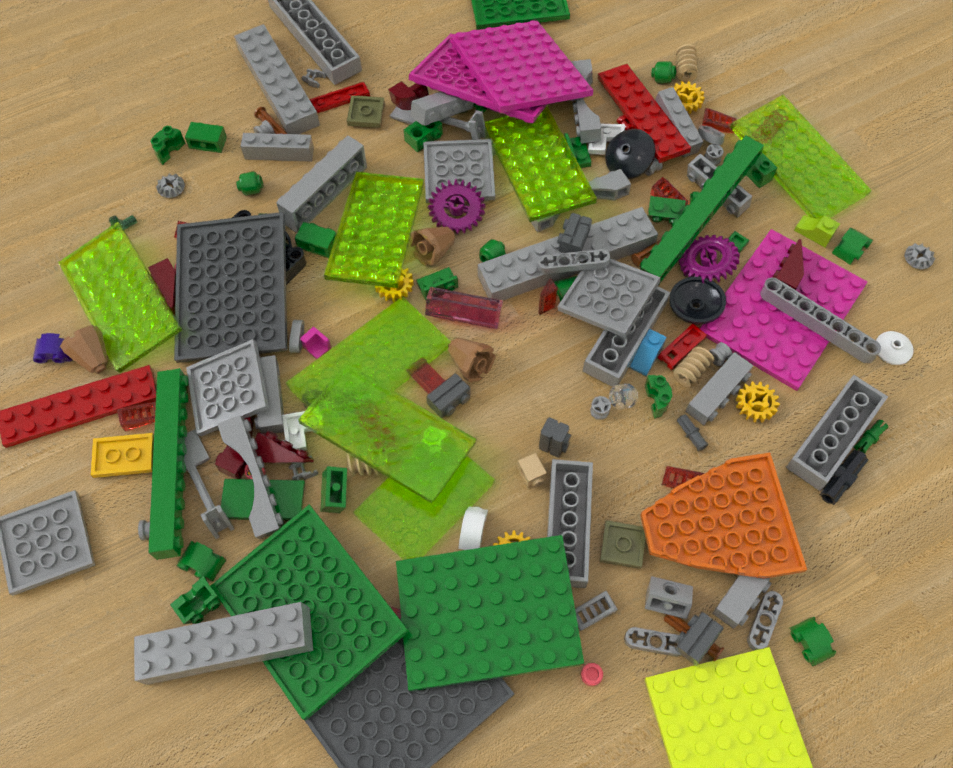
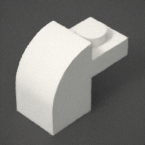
[458,506,488,550]

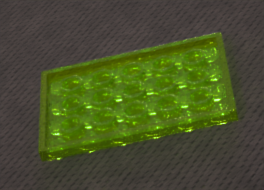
[353,439,495,560]

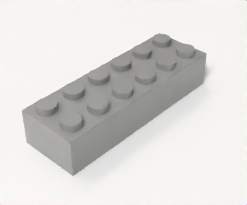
[276,136,367,233]
[583,286,670,389]
[786,375,888,491]
[547,459,593,588]

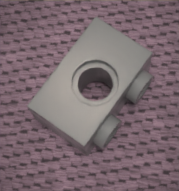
[645,576,693,619]

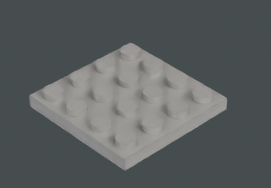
[424,139,495,203]
[557,257,660,338]
[186,339,269,436]
[0,490,95,596]

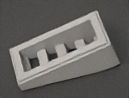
[575,591,618,631]

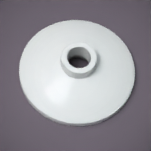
[876,331,913,365]

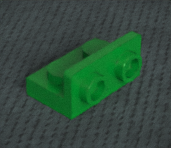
[561,133,592,170]
[648,196,686,224]
[416,267,458,300]

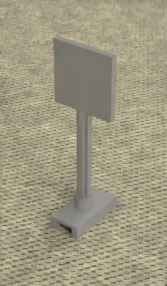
[390,106,487,140]
[184,429,234,539]

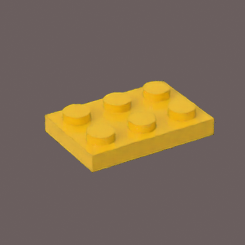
[91,433,154,478]

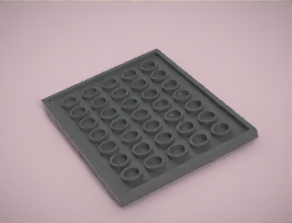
[174,212,287,363]
[305,618,515,768]

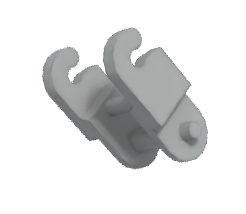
[302,69,327,88]
[289,455,318,480]

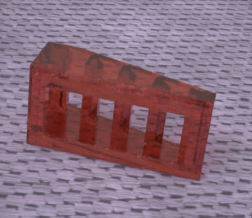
[702,108,737,134]
[650,177,689,206]
[117,402,156,431]
[661,466,704,489]

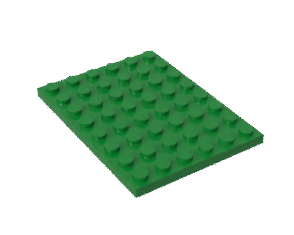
[210,504,409,721]
[396,535,585,691]

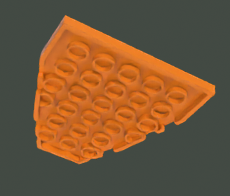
[640,453,807,579]

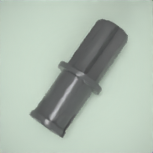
[677,414,708,452]

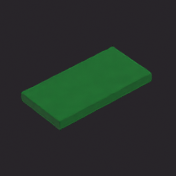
[221,479,305,521]

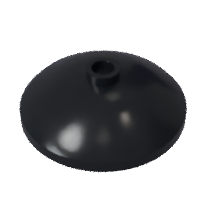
[605,129,656,179]
[669,277,726,324]

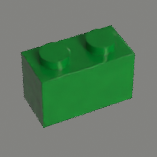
[185,122,227,153]
[295,221,338,259]
[320,466,347,513]

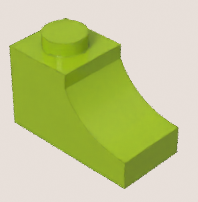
[794,215,840,248]

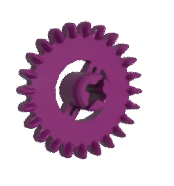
[428,179,486,235]
[679,235,740,283]

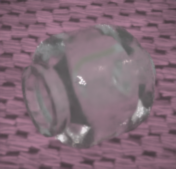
[609,383,638,410]

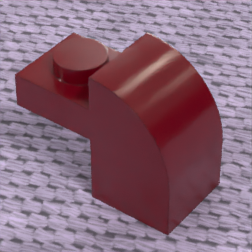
[388,81,429,110]

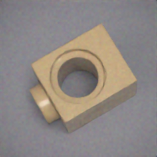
[517,453,547,488]

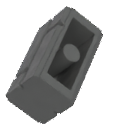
[557,213,592,253]
[426,373,471,418]
[539,417,572,457]
[675,612,724,666]

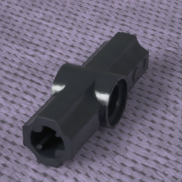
[819,450,868,505]

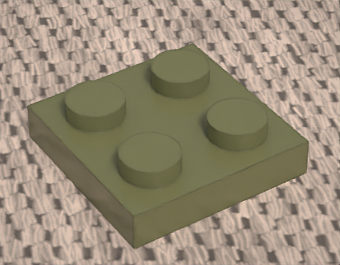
[347,95,385,128]
[600,520,646,569]

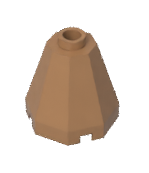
[409,227,455,266]
[60,325,109,374]
[448,338,496,382]

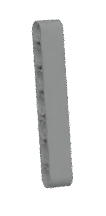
[760,278,881,363]

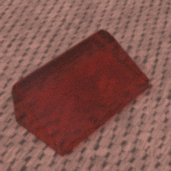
[538,278,558,315]
[406,358,445,394]

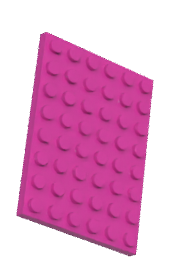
[449,21,593,113]
[408,33,548,123]
[700,229,867,391]

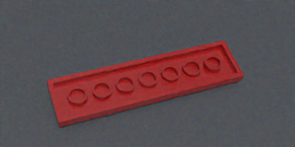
[598,64,691,163]
[0,365,157,448]

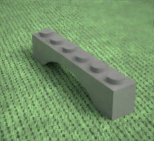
[571,59,601,143]
[528,169,631,233]
[217,415,284,539]

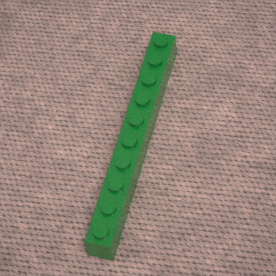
[640,135,764,286]
[148,368,189,560]

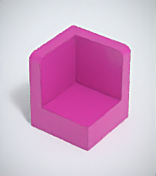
[300,326,332,360]

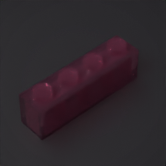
[425,287,503,329]

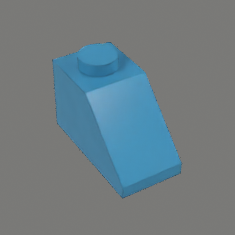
[630,329,667,376]

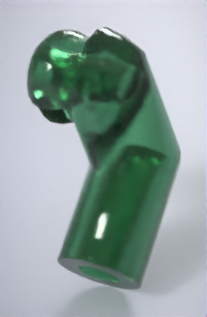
[109,215,137,230]

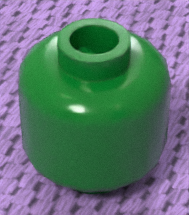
[651,61,676,84]
[236,171,264,196]
[479,239,506,262]

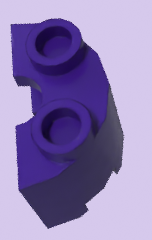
[33,333,72,364]

